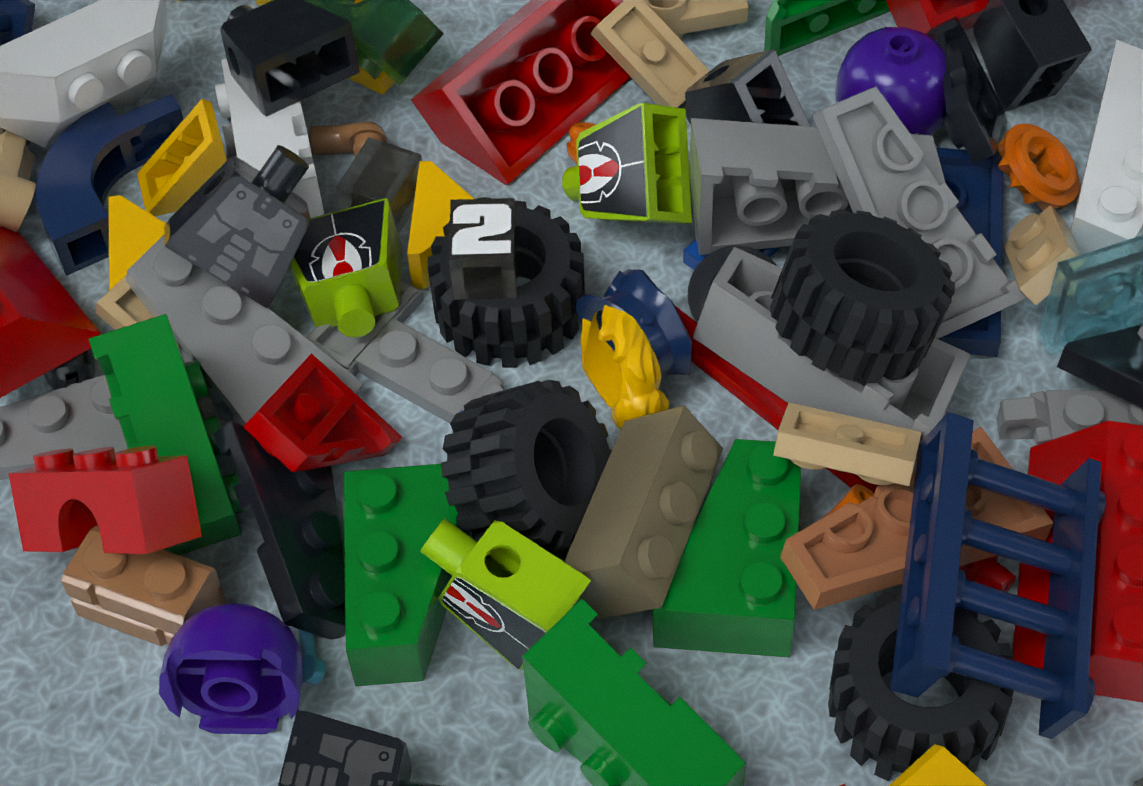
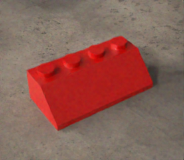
[410,0,630,185]
[0,226,101,398]
[1012,421,1143,703]

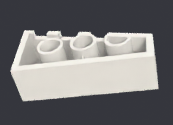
[1070,39,1143,285]
[215,59,324,218]

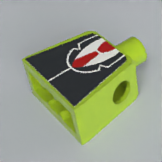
[562,103,692,224]
[289,198,402,338]
[420,518,591,670]

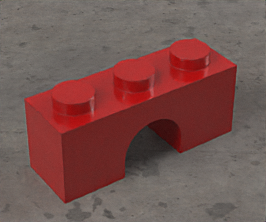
[8,445,202,554]

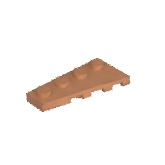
[780,427,1054,610]

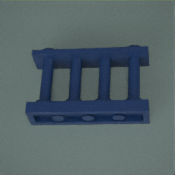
[890,412,1106,739]

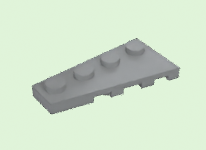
[812,87,1027,339]
[126,235,364,426]
[0,350,222,480]

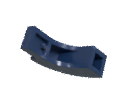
[35,94,184,276]

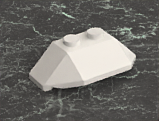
[0,0,167,148]

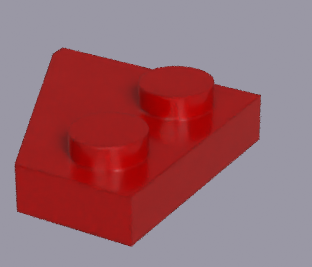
[243,353,402,472]

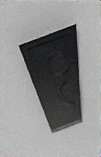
[214,421,345,640]

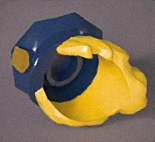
[576,269,692,430]

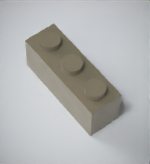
[564,405,723,619]

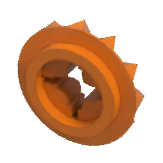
[997,123,1080,211]

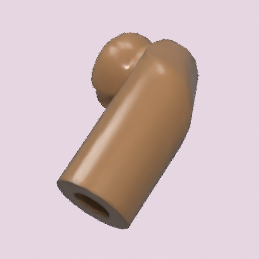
[310,121,387,164]

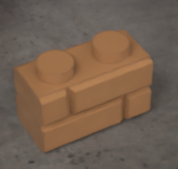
[61,526,227,646]

